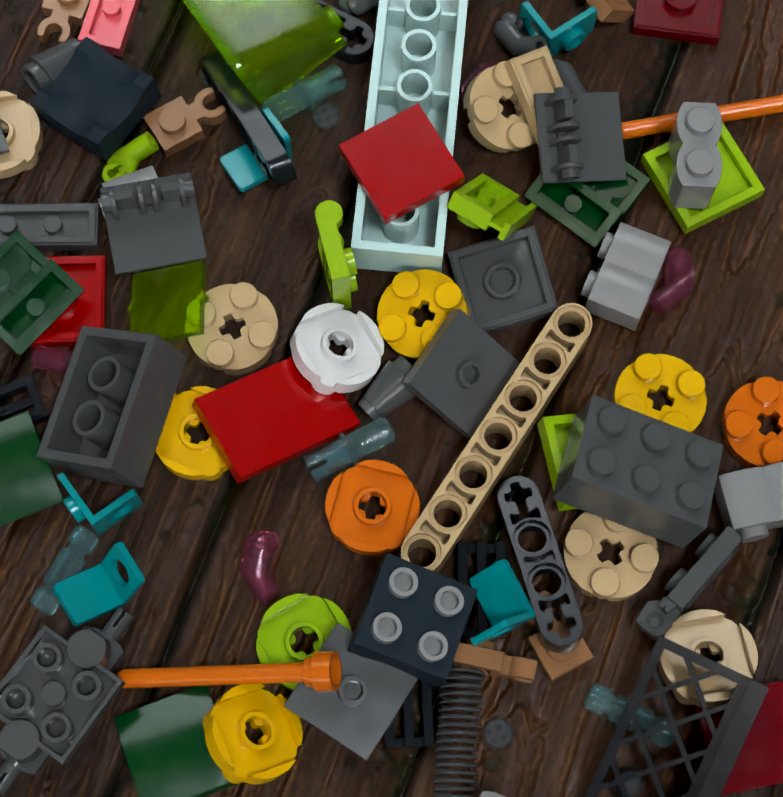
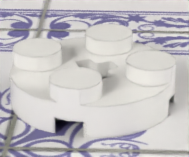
[290,303,384,395]

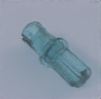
[261,64,347,122]
[303,417,396,483]

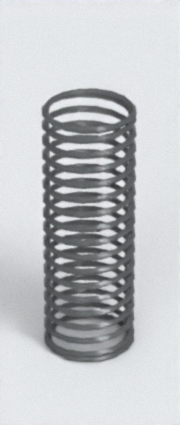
[431,667,485,797]

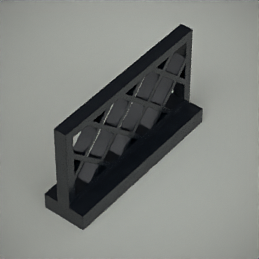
[585,635,770,797]

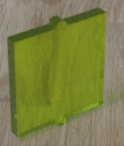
[127,261,209,341]

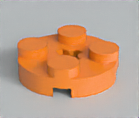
[721,376,783,468]
[325,460,420,556]

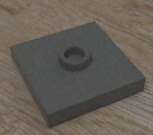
[447,225,558,335]
[402,309,520,439]
[283,622,418,761]

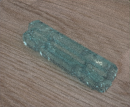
[30,525,98,616]
[584,683,675,748]

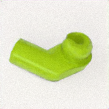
[102,131,159,182]

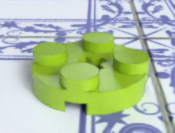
[256,593,351,691]

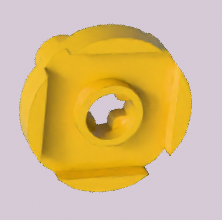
[377,269,470,362]
[612,353,707,433]
[155,386,228,481]
[203,684,303,785]

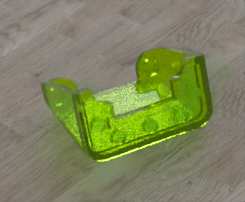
[182,0,347,107]

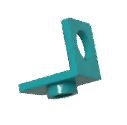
[518,0,598,57]
[220,107,293,192]
[57,472,143,535]
[52,542,145,627]
[469,559,536,647]

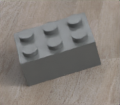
[36,326,187,488]
[552,395,724,548]

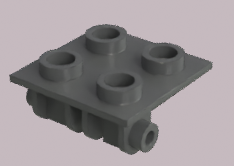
[533,86,627,184]
[100,172,207,275]

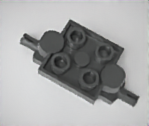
[0,607,135,796]

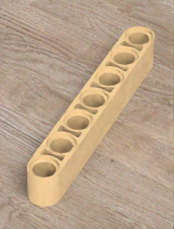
[400,303,593,573]

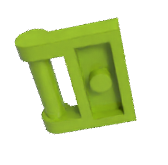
[315,200,358,310]

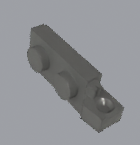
[635,525,742,642]

